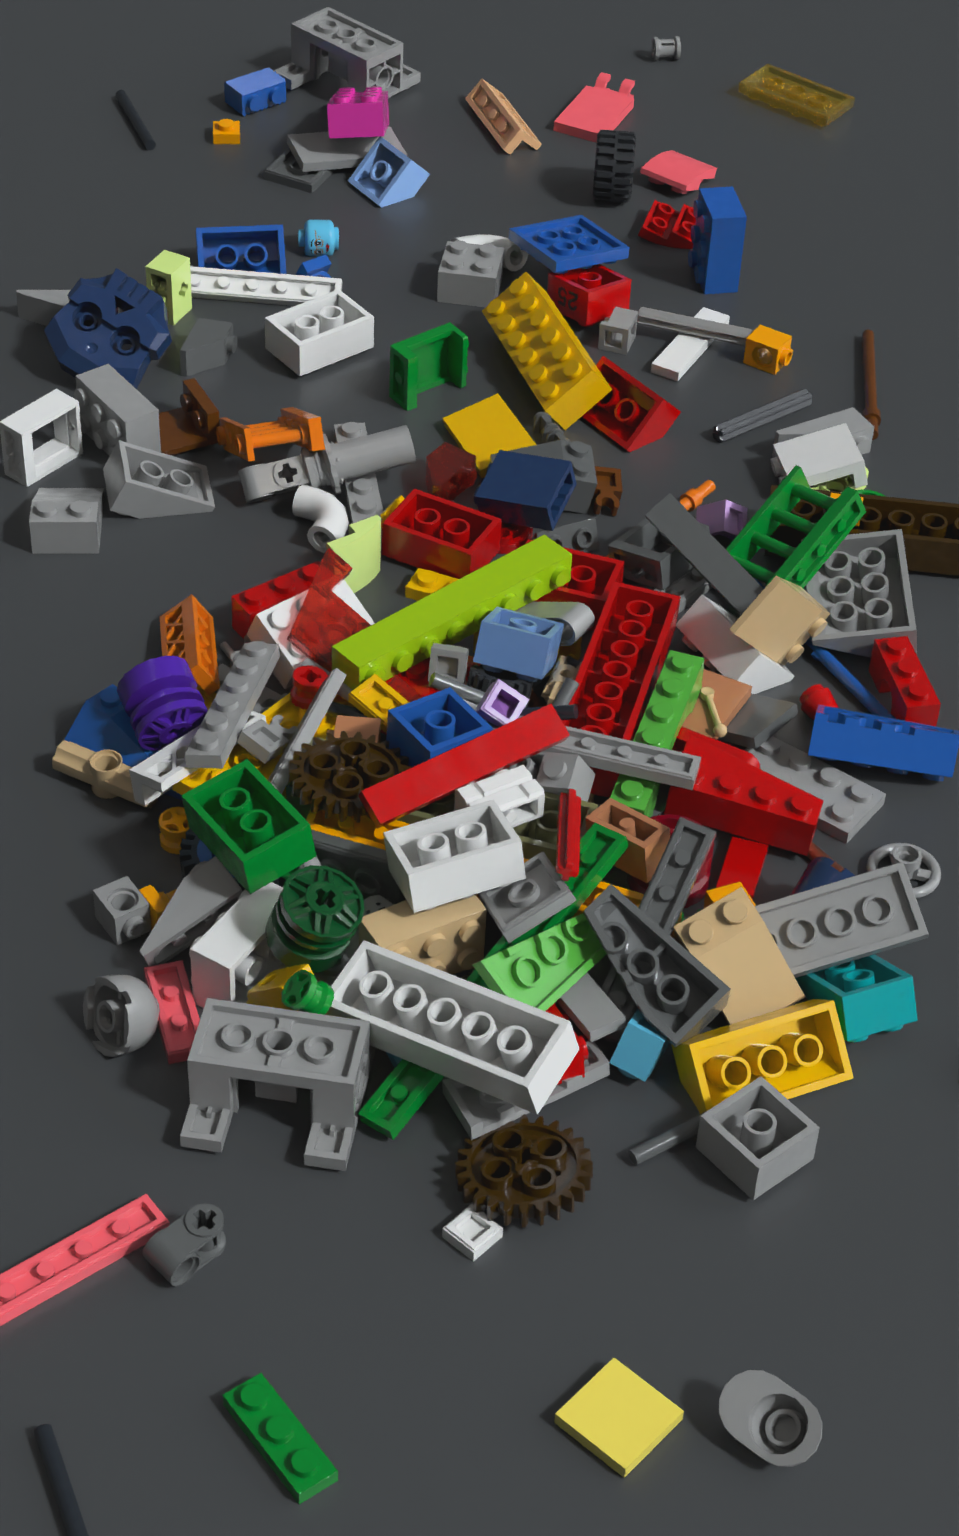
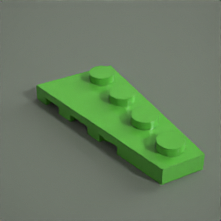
[472,913,606,1011]

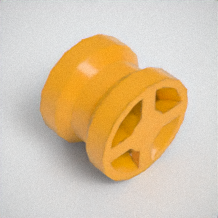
[159,807,189,854]

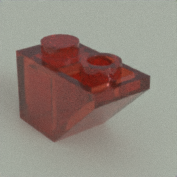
[426,442,477,501]

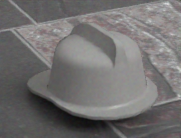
[719,1370,822,1467]

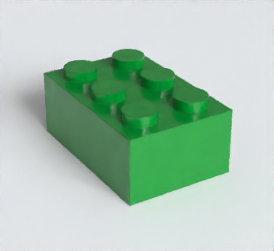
[181,759,316,894]

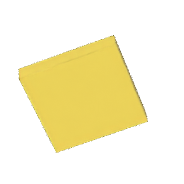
[554,1358,684,1478]

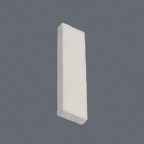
[651,307,730,381]

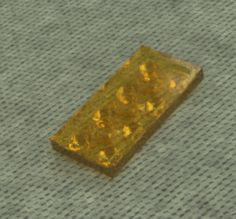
[738,64,855,126]

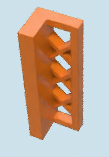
[160,594,220,695]

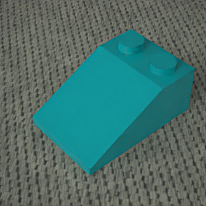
[795,954,918,1042]

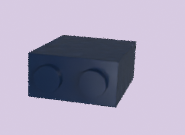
[474,450,577,531]

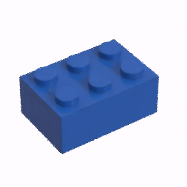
[688,186,747,294]

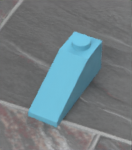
[609,1009,670,1082]

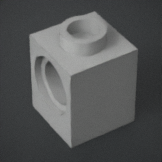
[93,876,151,946]

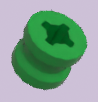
[282,970,334,1015]

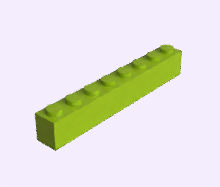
[332,534,572,690]

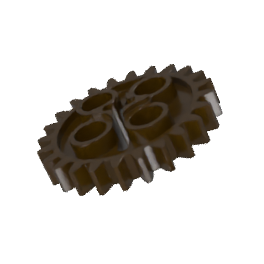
[289,731,412,823]
[455,1114,593,1227]

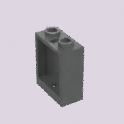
[608,518,710,590]

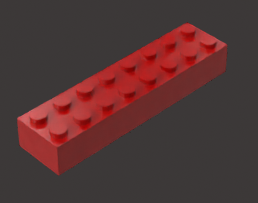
[562,581,681,798]

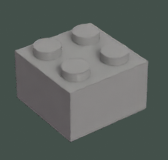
[437,240,504,307]
[696,1076,820,1200]

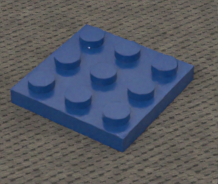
[508,215,630,274]

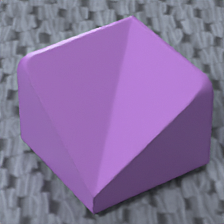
[475,679,529,727]

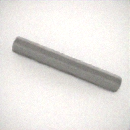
[637,307,753,346]

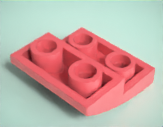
[640,150,717,194]

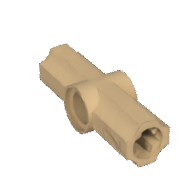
[52,740,158,808]

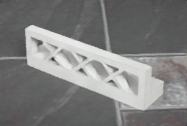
[129,711,267,806]

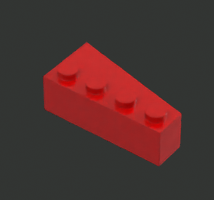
[664,735,824,856]

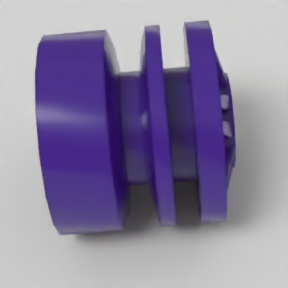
[117,656,208,751]

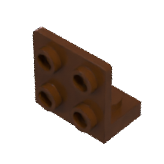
[159,378,220,456]

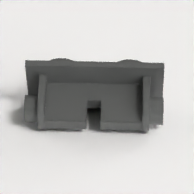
[530,517,599,552]

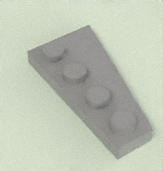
[442,1041,610,1140]

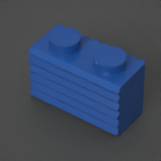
[224,67,286,116]

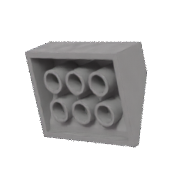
[801,529,917,658]

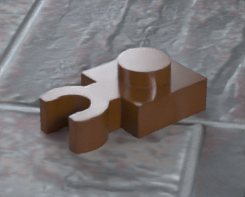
[593,466,623,516]

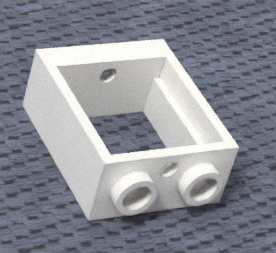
[0,389,83,487]

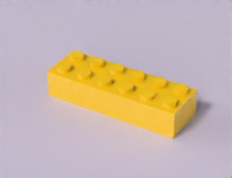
[482,272,612,430]

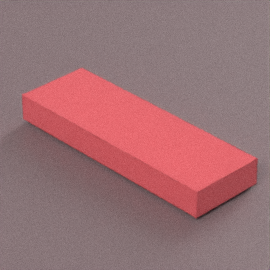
[144,960,200,1064]

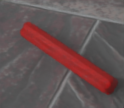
[555,789,581,881]

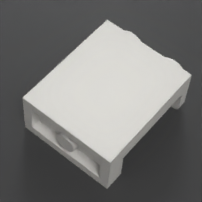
[770,423,868,488]

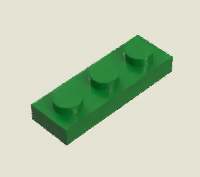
[223,1373,338,1505]

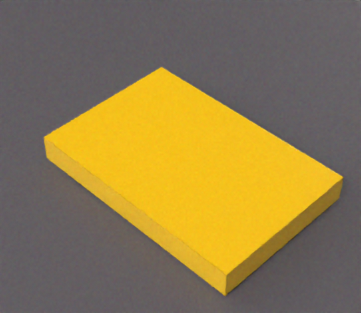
[442,393,536,478]

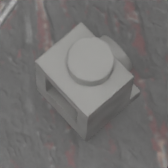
[598,307,638,355]

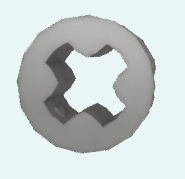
[652,36,681,61]

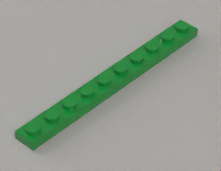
[358,823,629,1140]

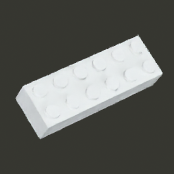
[325,940,579,1115]

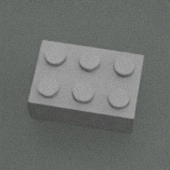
[74,364,161,456]

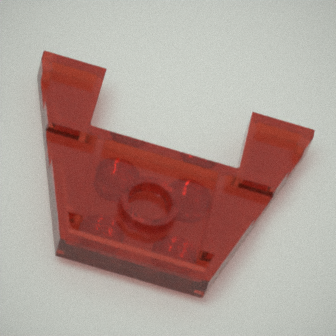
[287,548,371,672]

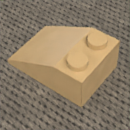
[729,576,831,665]
[673,887,805,1025]

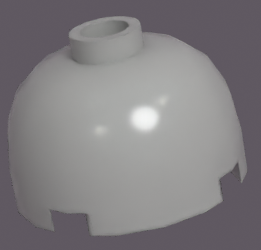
[83,974,160,1057]

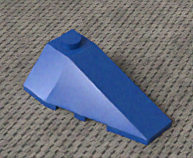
[64,684,182,800]

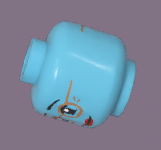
[298,220,339,257]

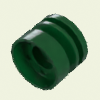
[265,865,365,973]

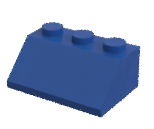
[195,224,286,274]

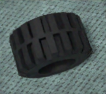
[593,130,636,203]

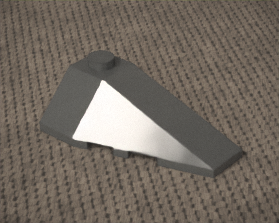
[583,884,731,1047]

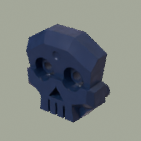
[44,268,172,389]

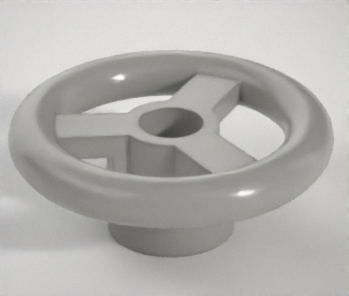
[866,843,941,899]

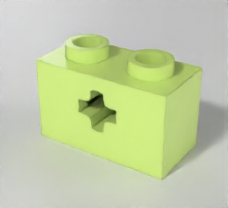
[145,250,192,326]

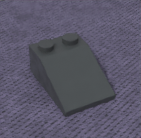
[489,440,598,514]

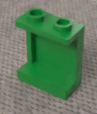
[389,322,469,411]

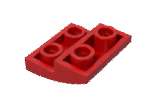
[638,200,696,249]

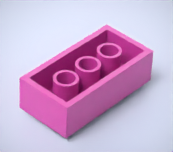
[327,86,390,138]

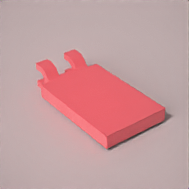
[553,72,635,143]

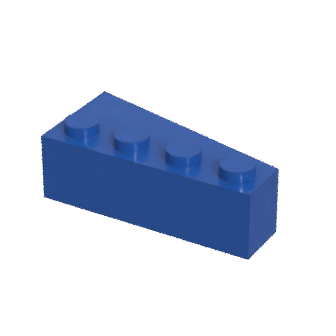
[808,704,959,781]

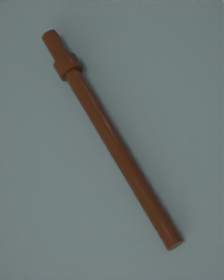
[862,330,881,440]

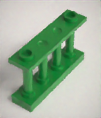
[726,465,866,589]

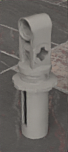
[238,425,416,503]

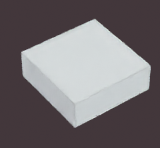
[442,1204,503,1262]

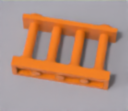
[216,407,325,461]

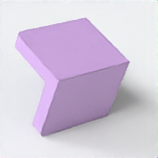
[696,499,748,540]

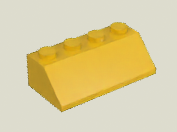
[671,999,854,1114]

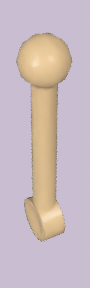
[700,687,727,738]

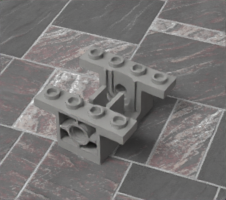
[274,7,421,101]
[180,998,376,1171]

